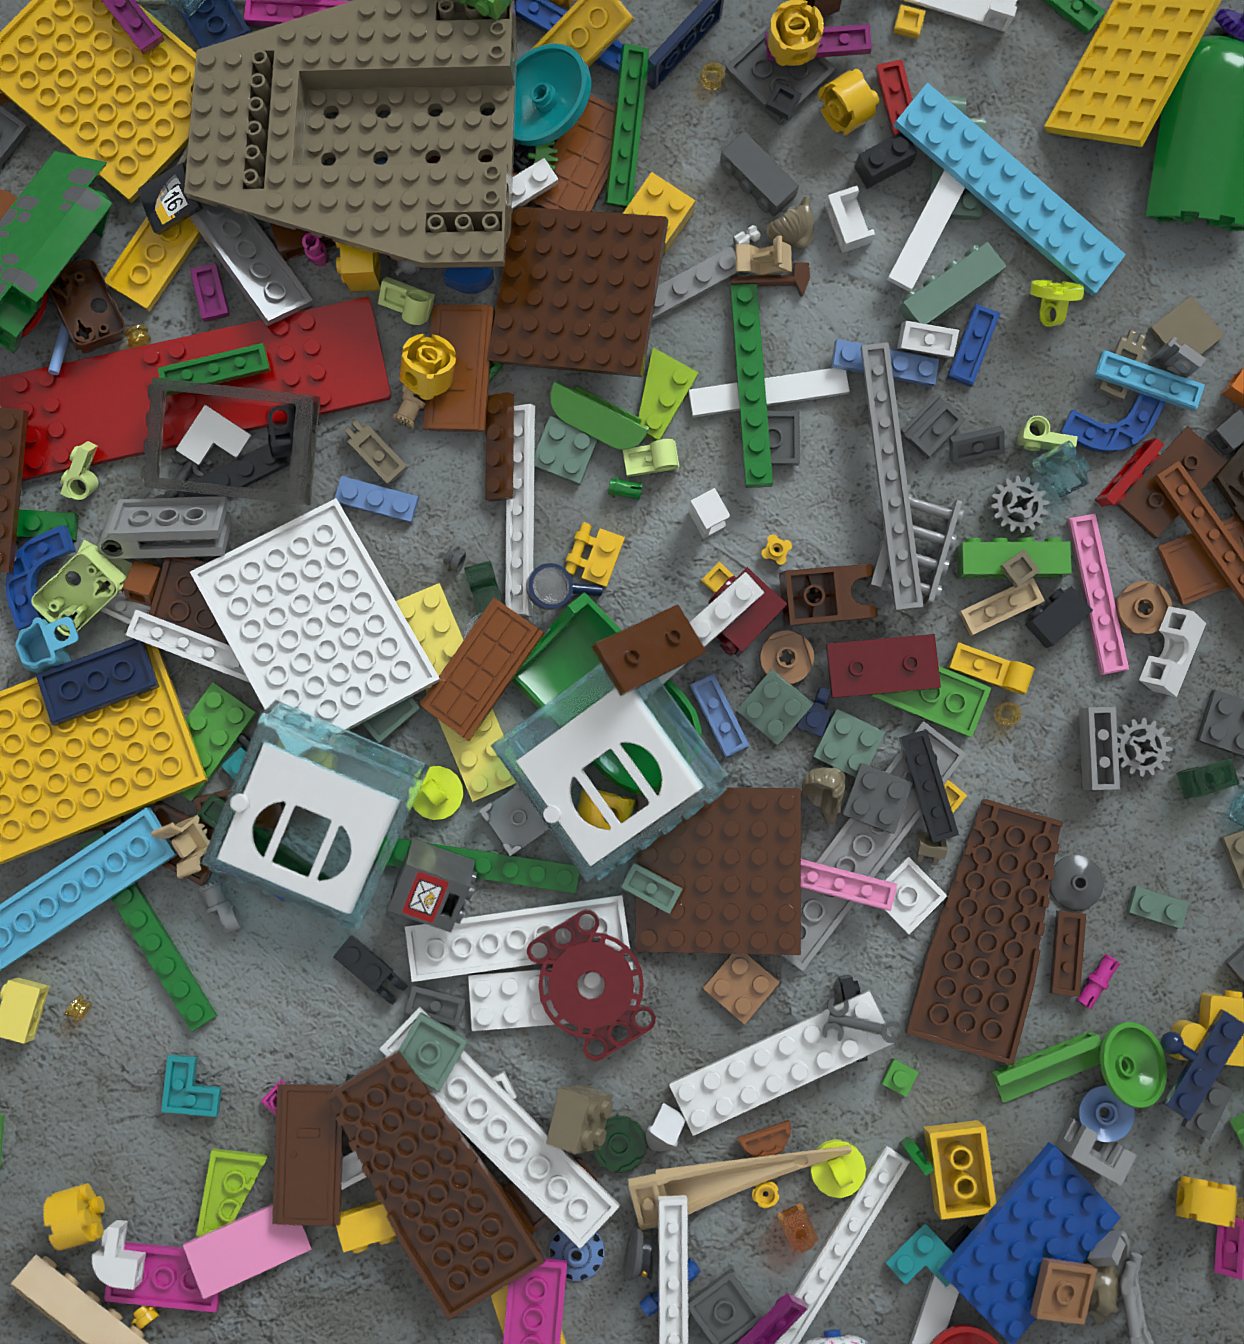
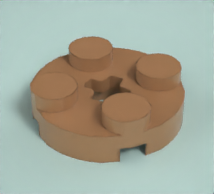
[1115,581,1172,635]
[759,630,814,684]

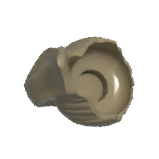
[766,196,814,249]
[801,767,845,824]
[1085,1261,1121,1324]

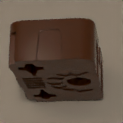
[48,259,125,353]

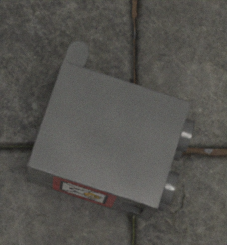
[387,838,477,933]

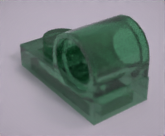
[464,561,503,618]
[1176,758,1240,799]

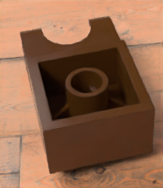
[779,564,878,627]

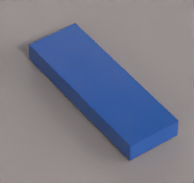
[947,304,1000,387]

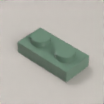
[621,863,683,914]
[1126,886,1189,929]

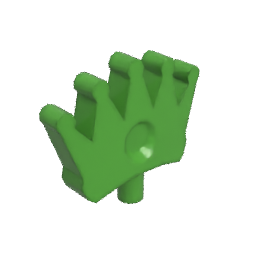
[528,141,558,170]

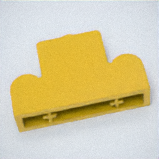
[1169,990,1244,1067]

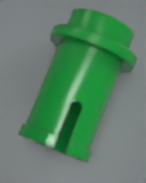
[608,477,642,500]

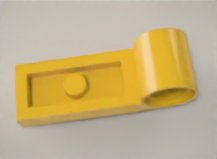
[947,642,1035,695]

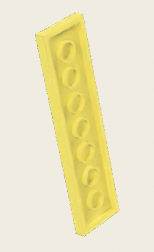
[396,583,523,802]

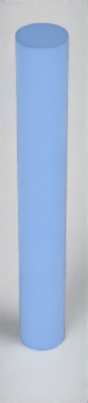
[48,323,69,375]

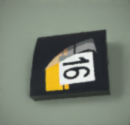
[138,162,203,235]

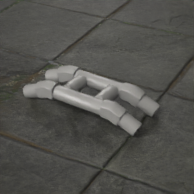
[1120,1252,1154,1344]

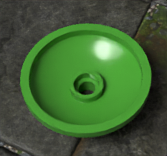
[1100,1022,1167,1108]

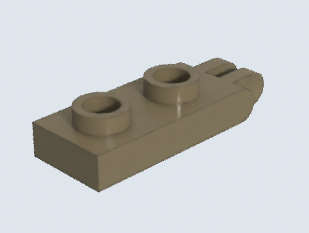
[1097,329,1147,402]
[344,419,408,486]

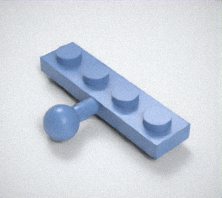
[831,339,939,387]

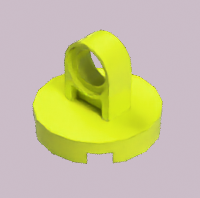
[1029,280,1084,326]
[409,766,464,820]
[809,1139,866,1198]

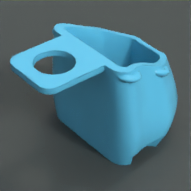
[15,617,79,674]

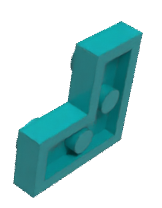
[161,1054,222,1117]
[886,1223,953,1287]

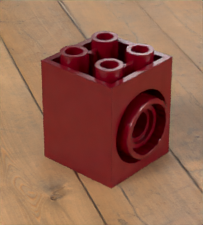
[708,567,787,657]

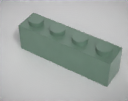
[899,242,1007,325]

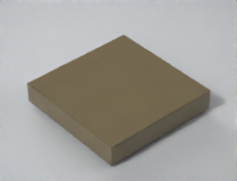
[1148,295,1225,355]

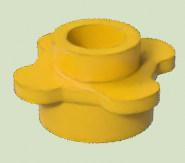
[761,534,792,565]

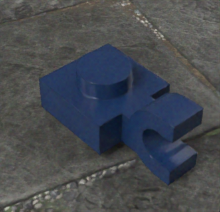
[796,687,831,737]

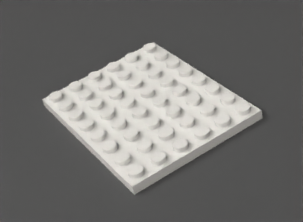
[190,498,440,757]

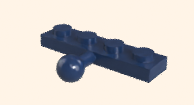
[1160,1009,1244,1121]

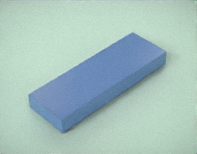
[689,673,750,758]

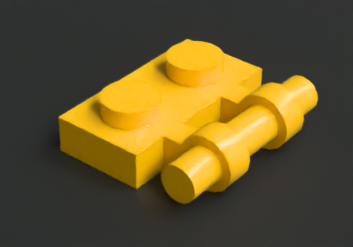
[565,522,625,588]

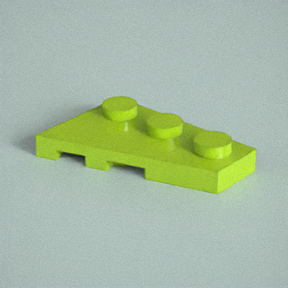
[639,347,699,441]
[196,1148,268,1236]

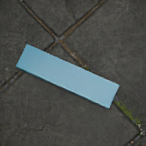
[1093,350,1205,412]

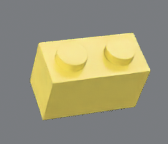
[0,978,50,1044]

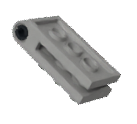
[98,496,233,559]

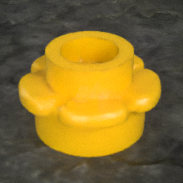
[752,1181,779,1208]
[131,1305,159,1330]

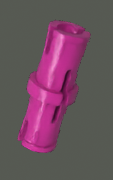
[302,233,328,267]
[1076,954,1121,1010]

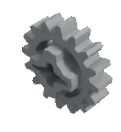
[988,476,1049,535]
[1117,718,1173,777]

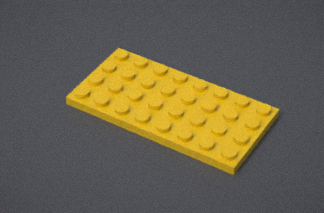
[1044,0,1222,147]

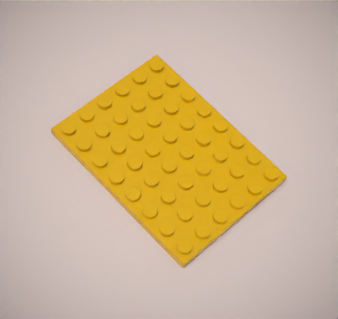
[0,0,196,204]
[0,643,208,865]

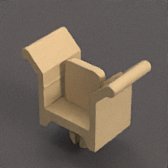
[735,236,792,276]
[151,815,215,879]

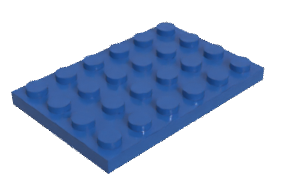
[938,1142,1121,1344]

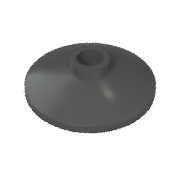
[1050,855,1104,910]

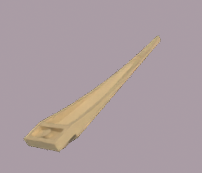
[628,1146,852,1230]

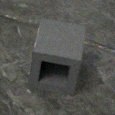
[1206,409,1244,456]

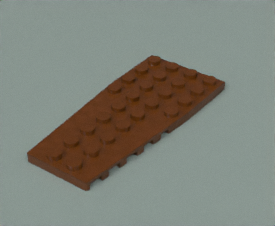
[905,799,1063,1065]
[325,1050,546,1321]

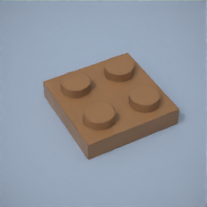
[702,954,780,1025]
[1030,1258,1097,1325]

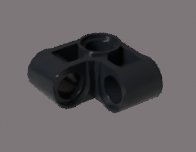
[265,398,320,459]

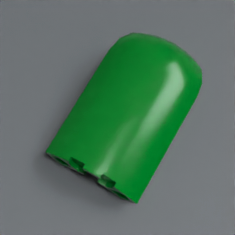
[1146,33,1244,232]
[512,592,702,796]

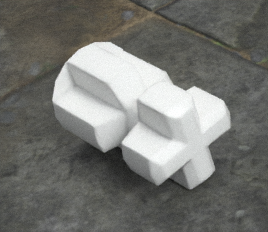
[732,225,761,245]

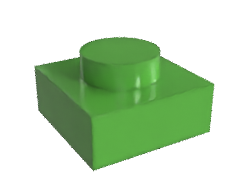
[880,1058,919,1097]

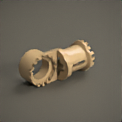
[392,385,425,428]

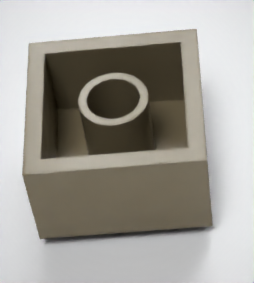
[546,1085,613,1154]

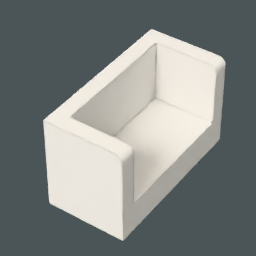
[825,186,875,253]
[897,321,959,358]
[688,488,730,539]

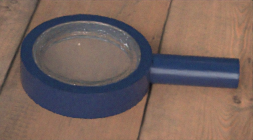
[526,563,602,610]

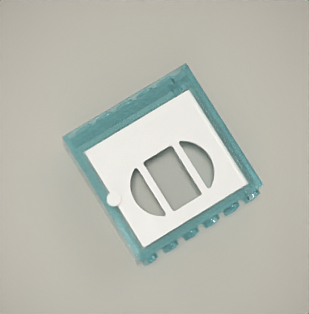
[490,664,731,882]
[201,700,430,929]

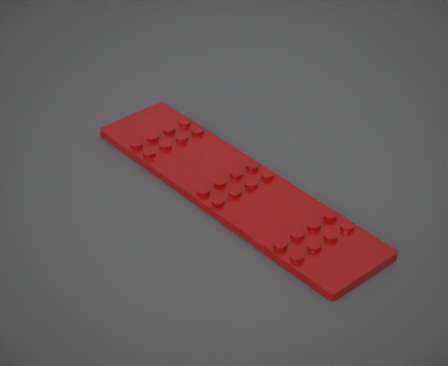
[0,297,392,481]

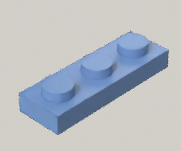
[334,476,419,523]

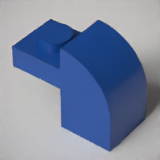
[443,267,495,294]

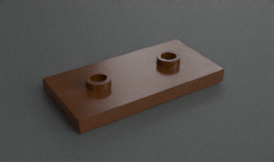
[1117,426,1227,539]
[592,604,707,696]

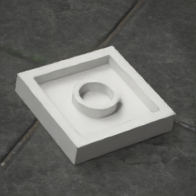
[883,857,947,934]

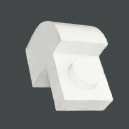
[92,1220,146,1290]

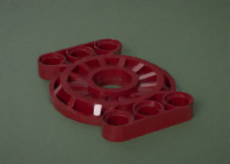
[527,909,656,1061]

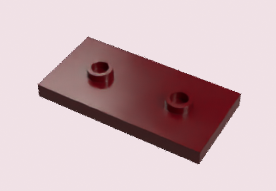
[826,634,941,698]

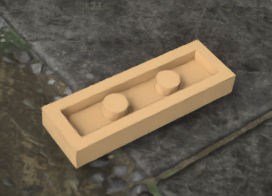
[959,577,1045,636]

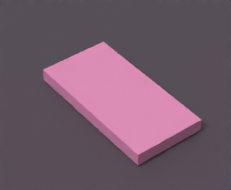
[183,1204,312,1299]

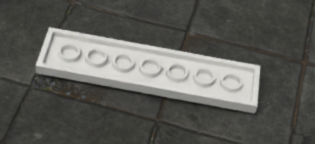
[405,895,630,982]
[669,990,893,1136]

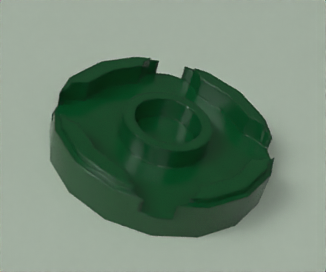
[593,1115,647,1173]

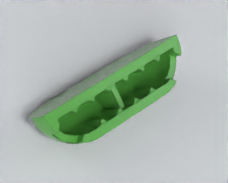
[551,381,649,449]

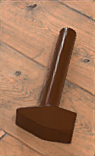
[731,262,810,297]

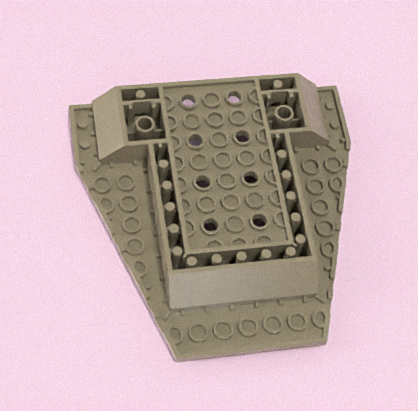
[184,0,517,268]

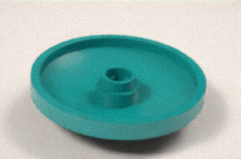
[514,44,591,146]

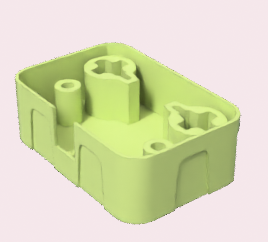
[31,546,126,636]

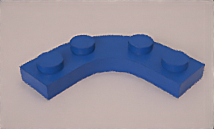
[1060,393,1165,453]
[5,525,76,630]

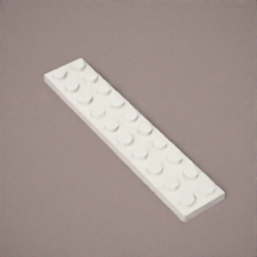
[380,1007,619,1248]

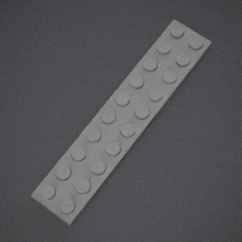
[782,721,967,971]

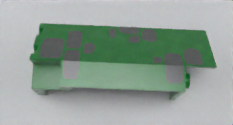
[0,151,112,354]

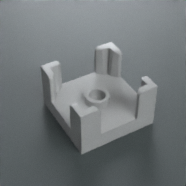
[479,779,556,856]
[1055,1117,1137,1186]

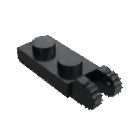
[333,935,408,1005]

